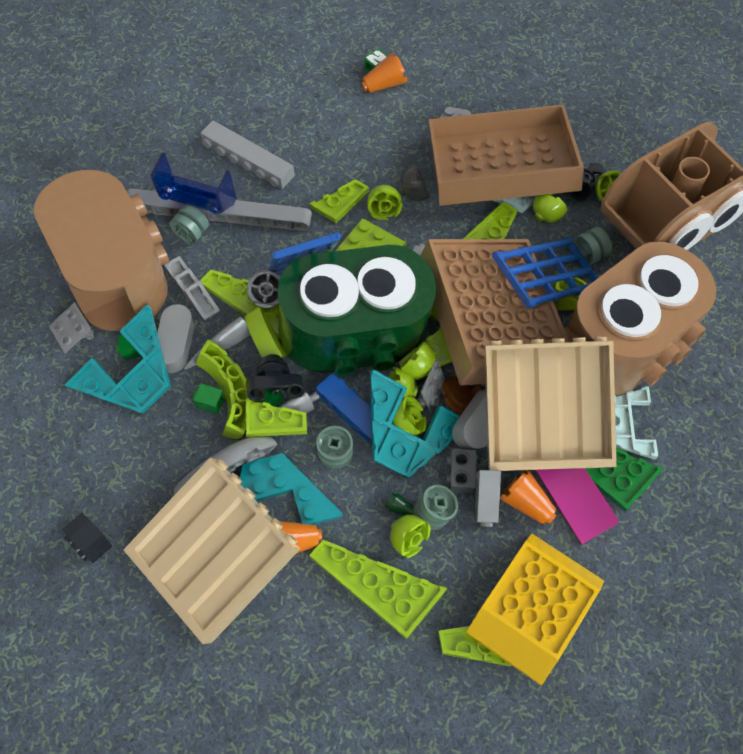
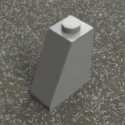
[475,470,501,527]

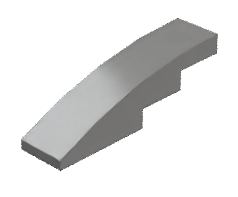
[164,256,220,321]

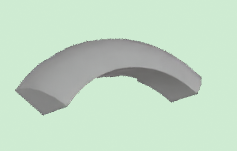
[174,436,278,495]

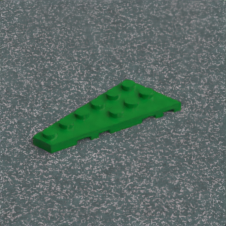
[585,448,664,512]

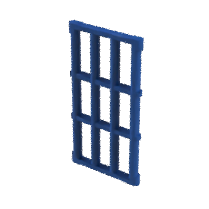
[268,233,342,276]
[492,237,599,309]

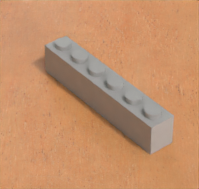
[200,121,294,189]

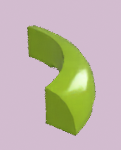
[196,340,248,439]

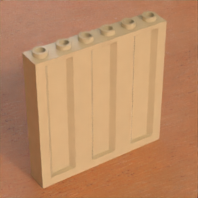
[484,337,616,471]
[124,458,300,644]

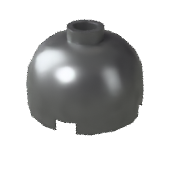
[247,270,281,308]

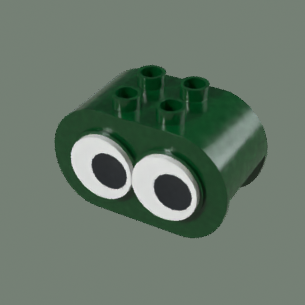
[278,245,436,376]

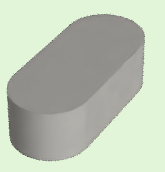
[157,304,194,373]
[452,389,487,449]

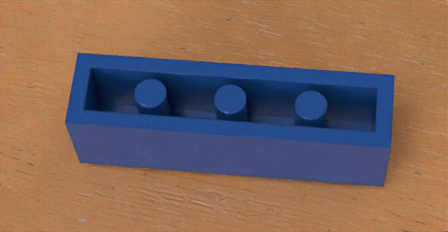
[316,373,372,446]

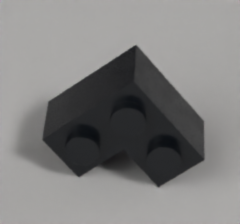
[62,512,113,563]

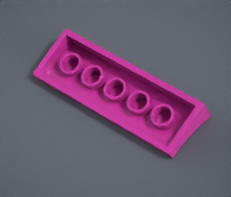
[535,468,619,545]

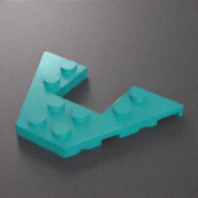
[65,305,171,414]
[370,370,460,478]
[240,453,343,525]

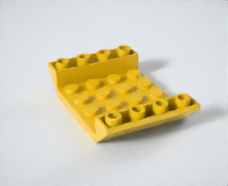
[466,534,604,686]

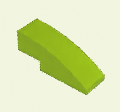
[244,307,287,358]

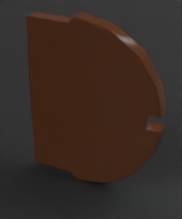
[441,376,483,415]

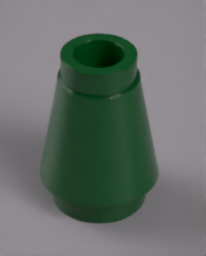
[385,492,414,516]

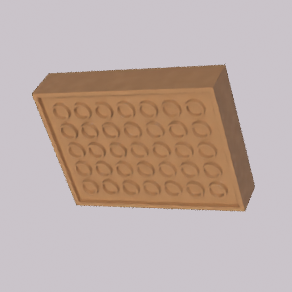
[429,104,584,206]
[420,239,569,385]

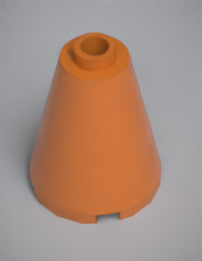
[361,52,408,93]
[500,470,556,524]
[280,521,322,554]

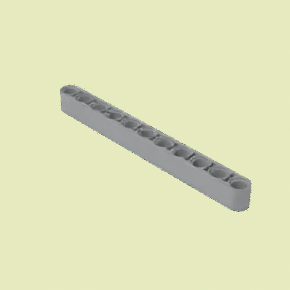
[126,189,312,231]

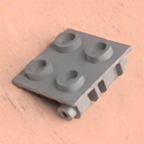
[49,302,94,353]
[417,360,445,413]

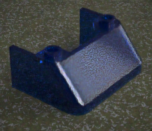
[150,152,237,214]

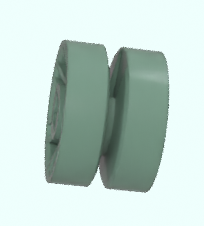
[169,205,209,244]
[574,227,612,266]
[316,426,353,469]
[413,485,458,530]

